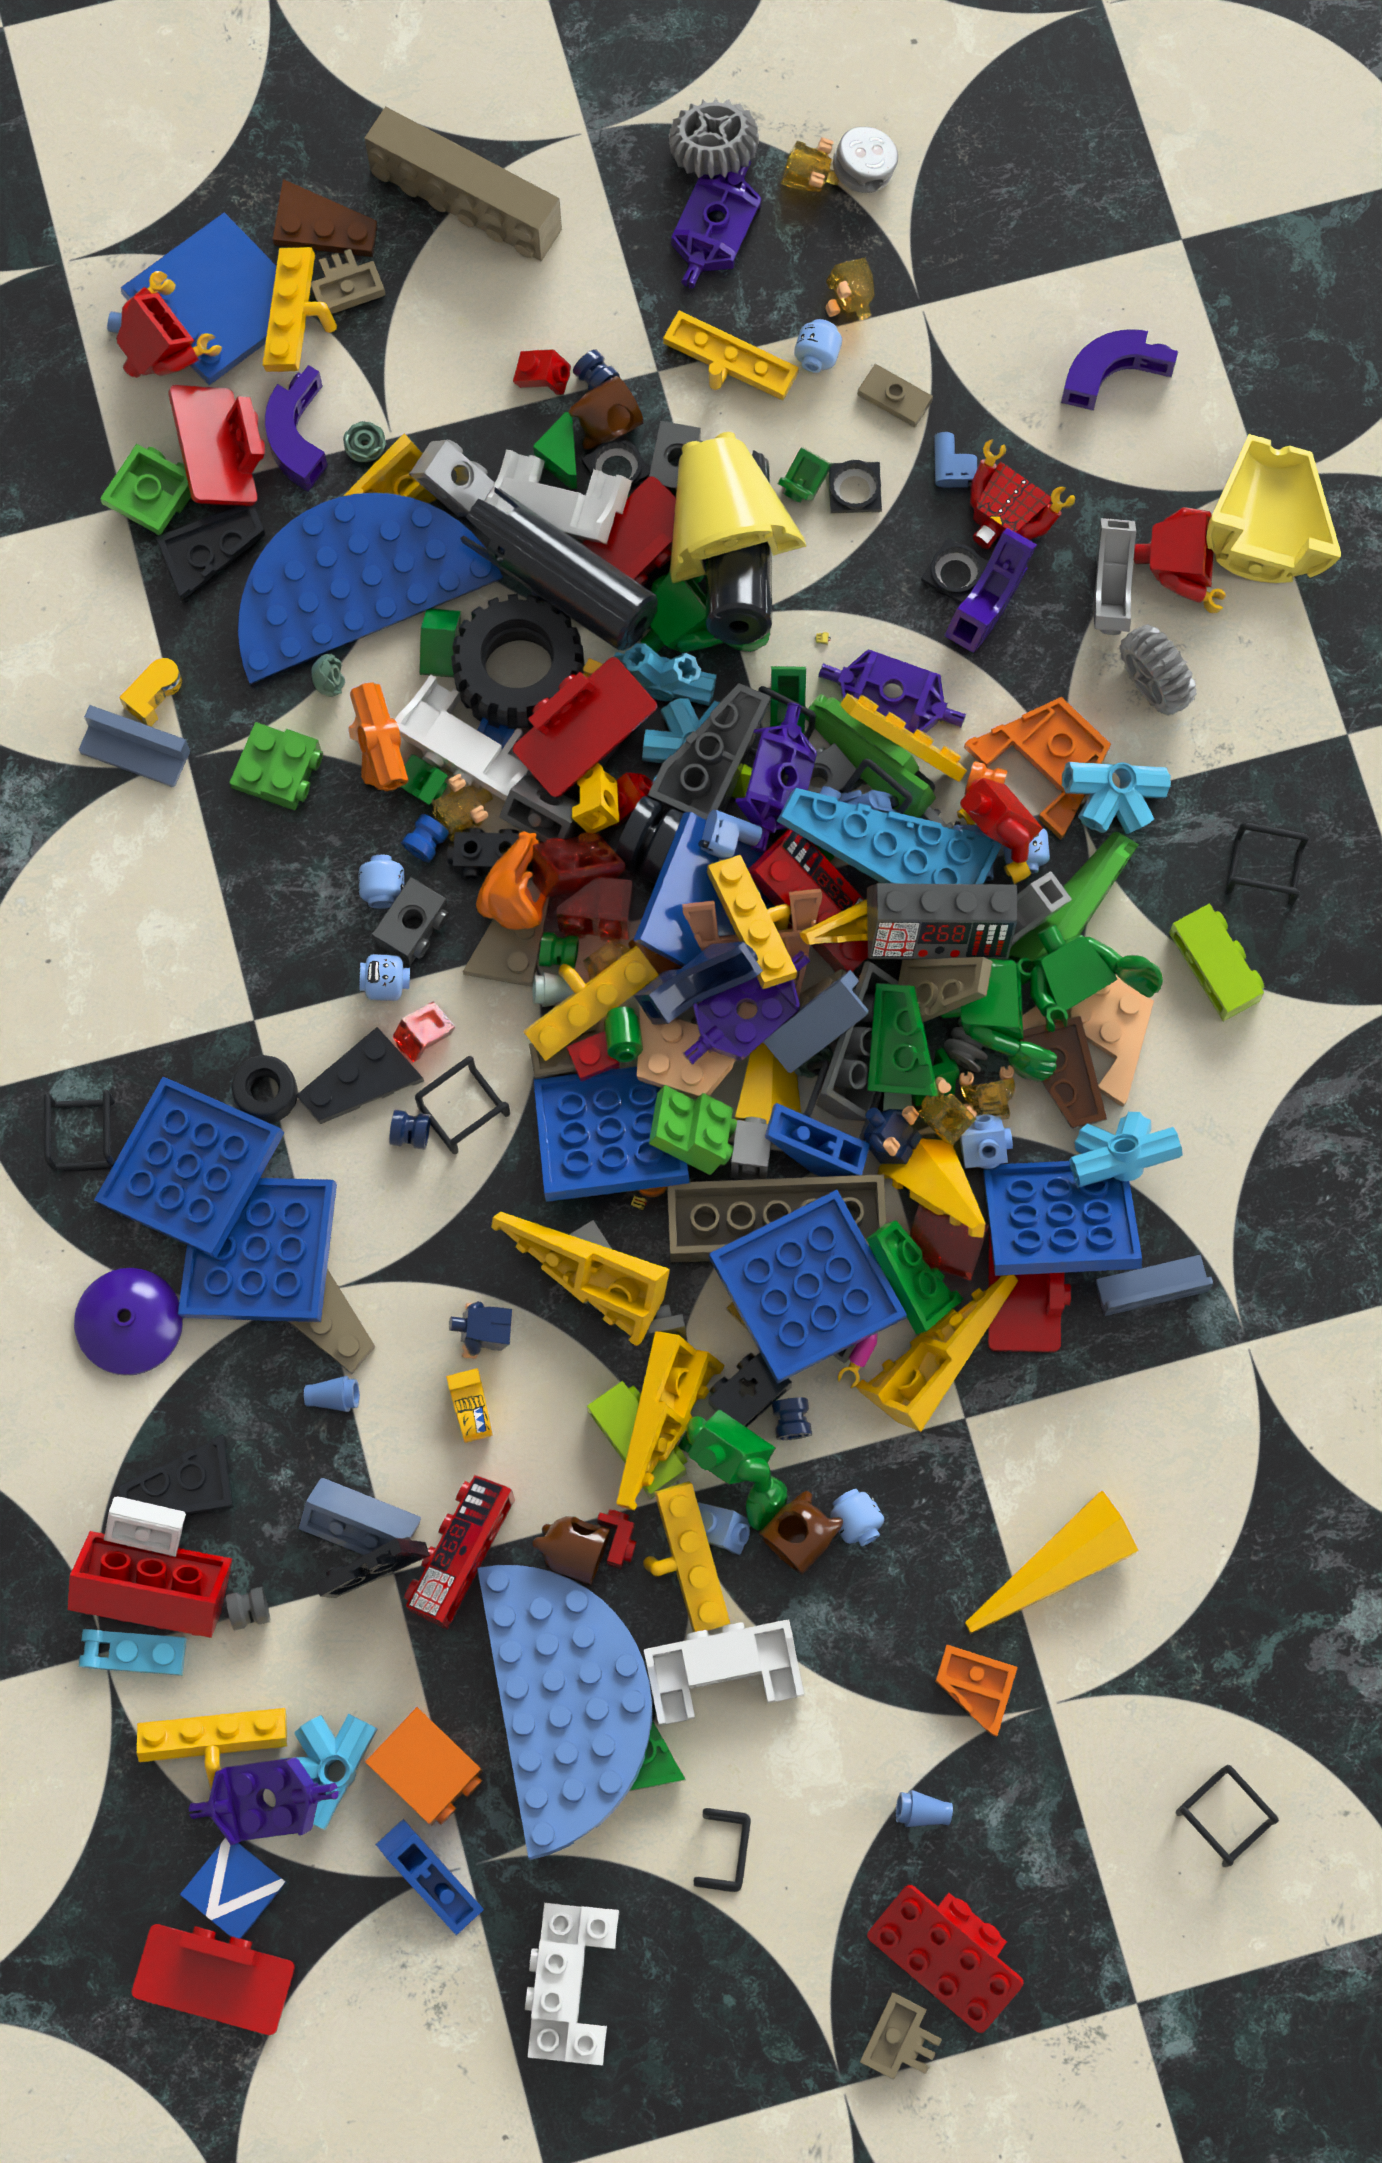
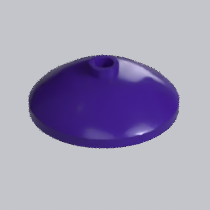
[74,1268,183,1375]

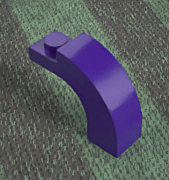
[1061,329,1178,411]
[265,365,328,492]
[944,528,1037,653]

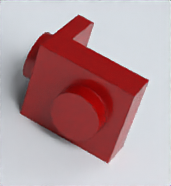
[513,349,571,395]
[613,772,653,826]
[567,1031,620,1081]
[597,1509,637,1570]

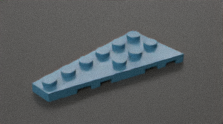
[777,788,1002,884]

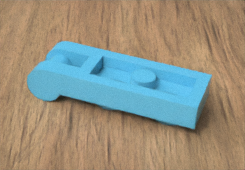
[78,1629,187,1676]

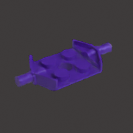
[671,161,761,288]
[818,649,966,733]
[736,703,817,853]
[683,950,811,1065]
[189,1757,339,1845]

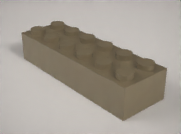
[365,106,562,261]
[667,1175,886,1263]

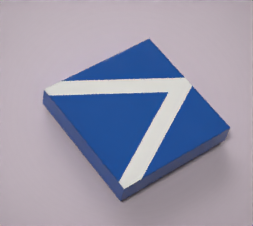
[180,1838,287,1939]

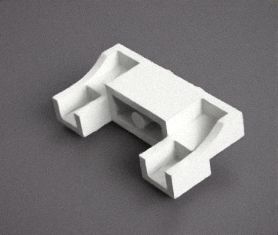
[485,449,632,544]
[395,674,532,801]
[644,1619,804,1726]
[525,1903,619,2065]

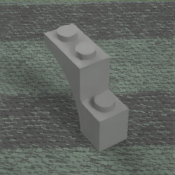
[1092,518,1136,635]
[1011,871,1072,946]

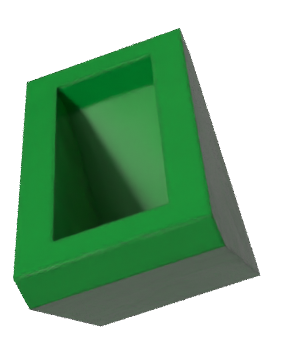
[533,412,577,489]
[419,608,462,678]
[770,666,806,733]

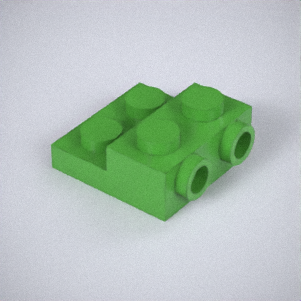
[100,444,191,535]
[229,722,323,811]
[649,1085,737,1175]

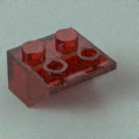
[533,833,625,897]
[556,877,634,943]
[909,1204,989,1281]

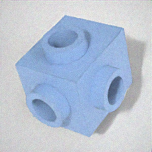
[958,1114,1013,1169]

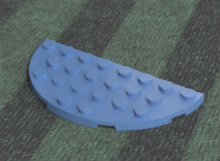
[477,1565,652,1860]

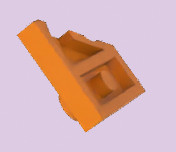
[935,1645,1018,1737]

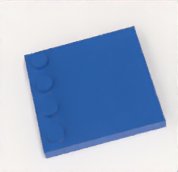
[121,212,311,385]
[634,812,775,967]
[534,1066,690,1202]
[94,1077,284,1258]
[983,1161,1142,1276]
[178,1178,337,1322]
[709,1190,907,1384]

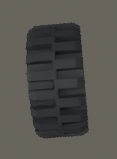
[451,594,585,730]

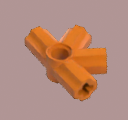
[348,682,408,791]

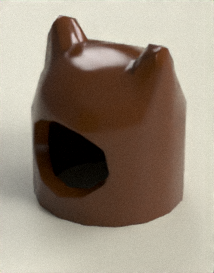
[569,376,644,449]
[759,1491,843,1575]
[532,1516,611,1586]

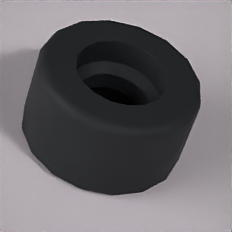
[231,1055,298,1123]

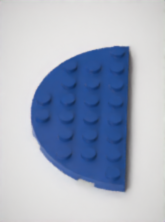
[238,493,503,685]

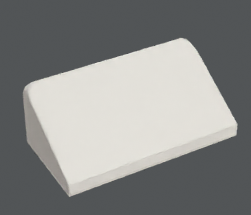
[104,1497,186,1557]

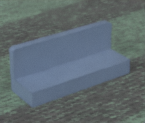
[79,705,190,787]
[764,970,869,1073]
[1095,1255,1213,1316]
[299,1478,421,1555]

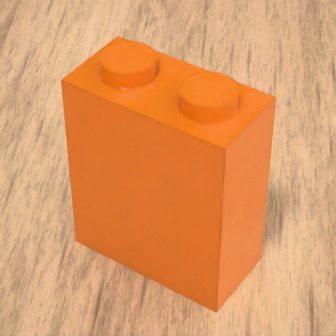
[365,1707,483,1826]

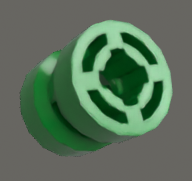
[539,931,579,970]

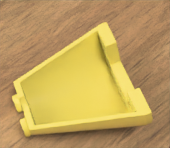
[670,432,806,584]
[1206,434,1341,583]

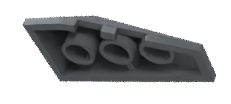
[648,683,771,820]

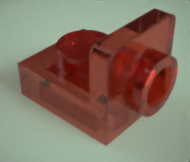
[393,1001,455,1062]

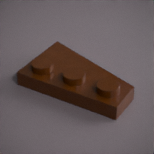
[273,179,378,257]
[1020,1016,1107,1129]

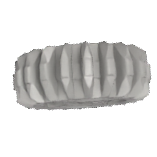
[669,98,759,179]
[1119,624,1197,716]

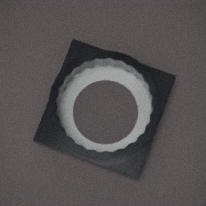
[581,434,650,488]
[829,460,882,513]
[921,538,989,604]

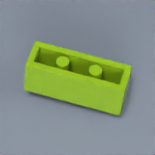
[1169,903,1264,1022]
[587,1381,688,1499]

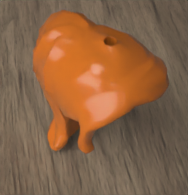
[476,831,551,930]

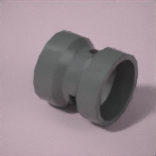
[226,1586,270,1631]

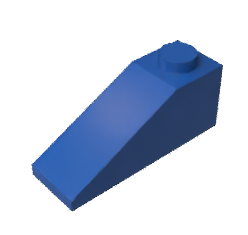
[765,1103,870,1177]
[375,1819,484,1935]

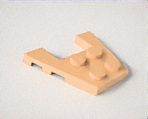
[1023,976,1154,1107]
[637,987,757,1099]

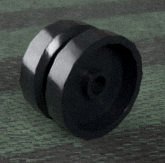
[613,796,684,884]

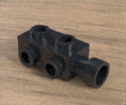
[447,828,554,881]

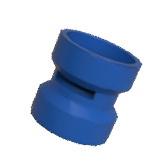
[401,814,449,863]

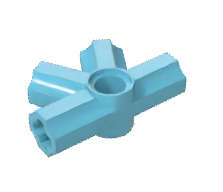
[614,643,716,706]
[642,698,720,783]
[1062,762,1171,834]
[1069,1111,1183,1188]
[280,1714,378,1830]

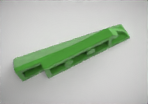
[805,694,936,818]
[1009,832,1139,971]

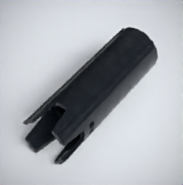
[706,450,772,645]
[460,487,658,651]

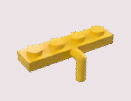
[262,247,337,372]
[663,311,799,400]
[840,693,967,782]
[707,855,797,989]
[523,946,659,1061]
[643,1481,731,1632]
[137,1708,287,1790]

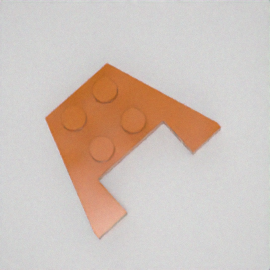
[964,697,1111,840]

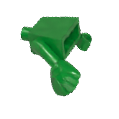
[640,572,771,653]
[1030,924,1163,1032]
[941,957,1057,1082]
[678,1410,788,1530]

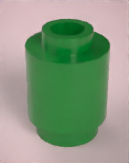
[604,1006,643,1062]

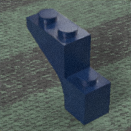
[634,941,763,1024]

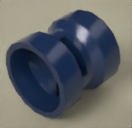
[573,349,620,391]
[389,1110,431,1150]
[772,1397,812,1440]

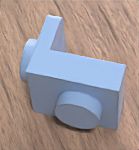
[698,1502,750,1555]

